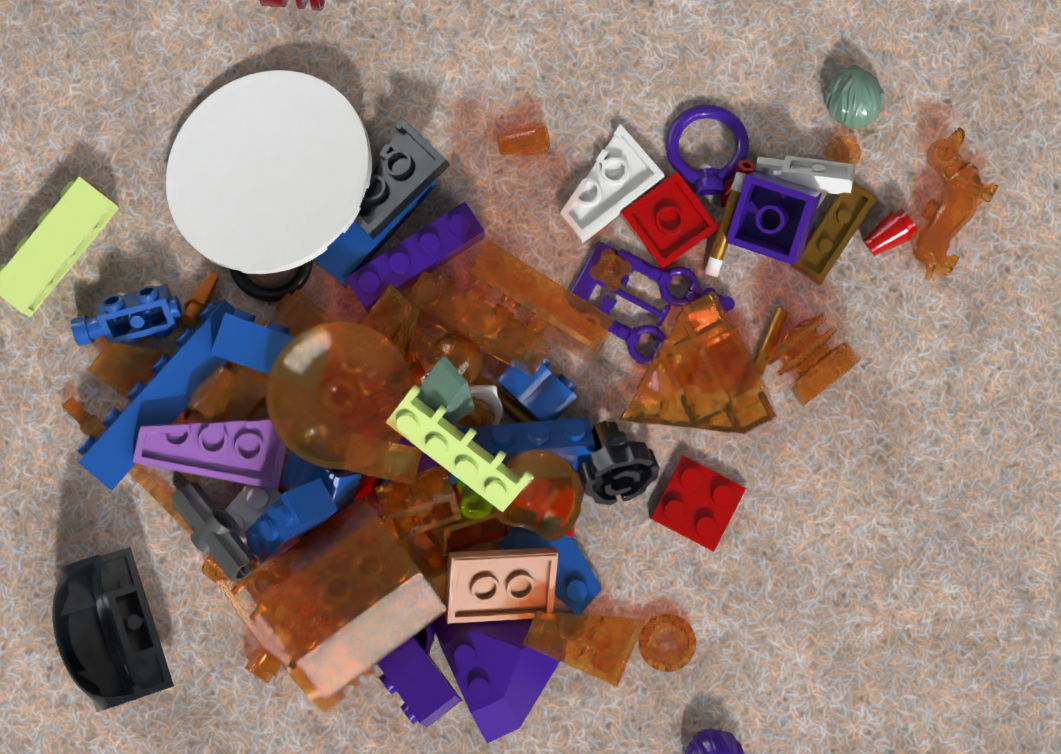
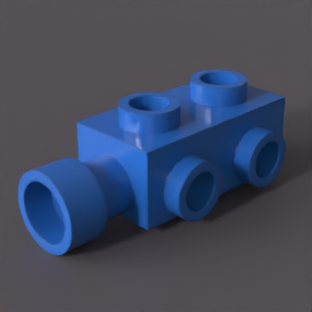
[71,284,182,347]

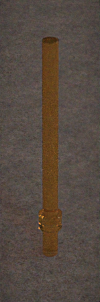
[62,397,193,535]

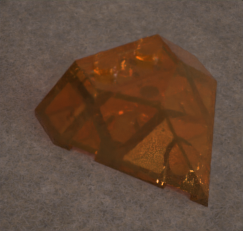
[619,291,778,434]

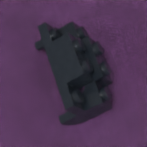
[52,547,174,712]

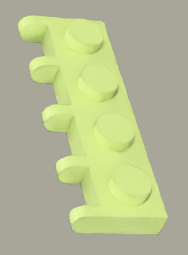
[385,385,533,512]

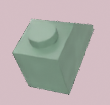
[416,356,475,425]

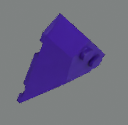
[428,604,587,743]

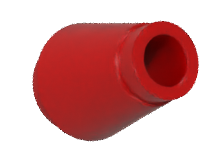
[863,208,918,257]

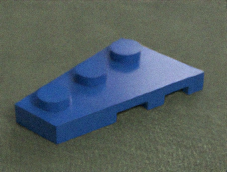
[499,512,602,616]

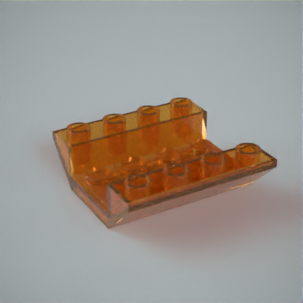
[243,495,448,701]

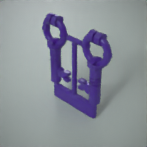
[564,241,702,365]

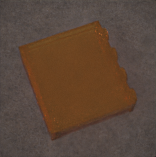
[468,240,615,366]

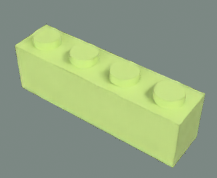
[0,176,119,317]

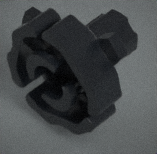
[571,420,660,505]

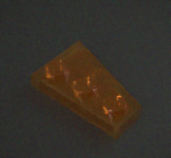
[522,611,645,687]

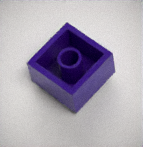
[726,170,822,265]

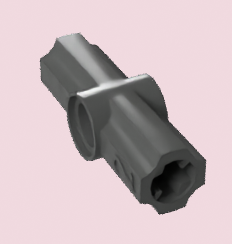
[172,483,258,582]

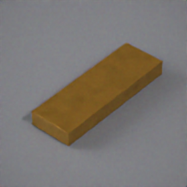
[790,182,878,285]

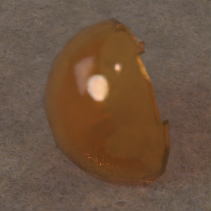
[494,449,585,541]

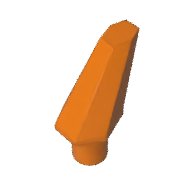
[181,272,218,325]

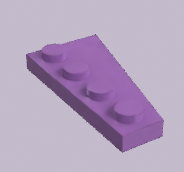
[133,418,292,490]

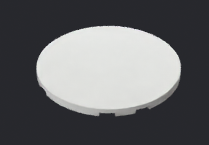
[166,70,372,274]

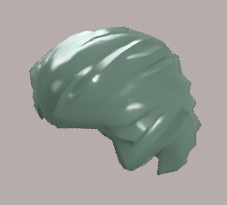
[825,65,884,129]

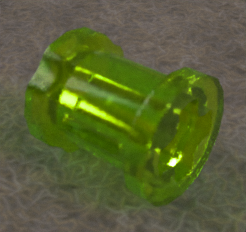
[456,479,493,519]

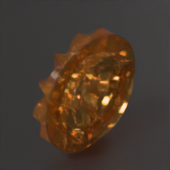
[638,614,696,672]

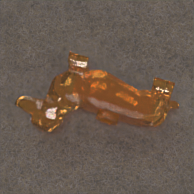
[913,127,999,280]

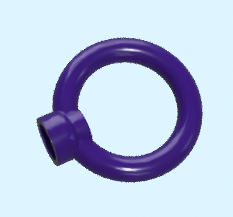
[665,105,749,196]

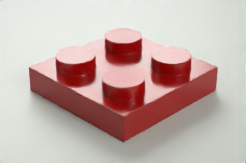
[620,172,719,270]
[650,455,746,552]

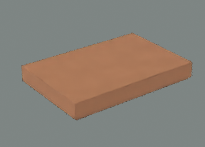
[445,547,558,624]

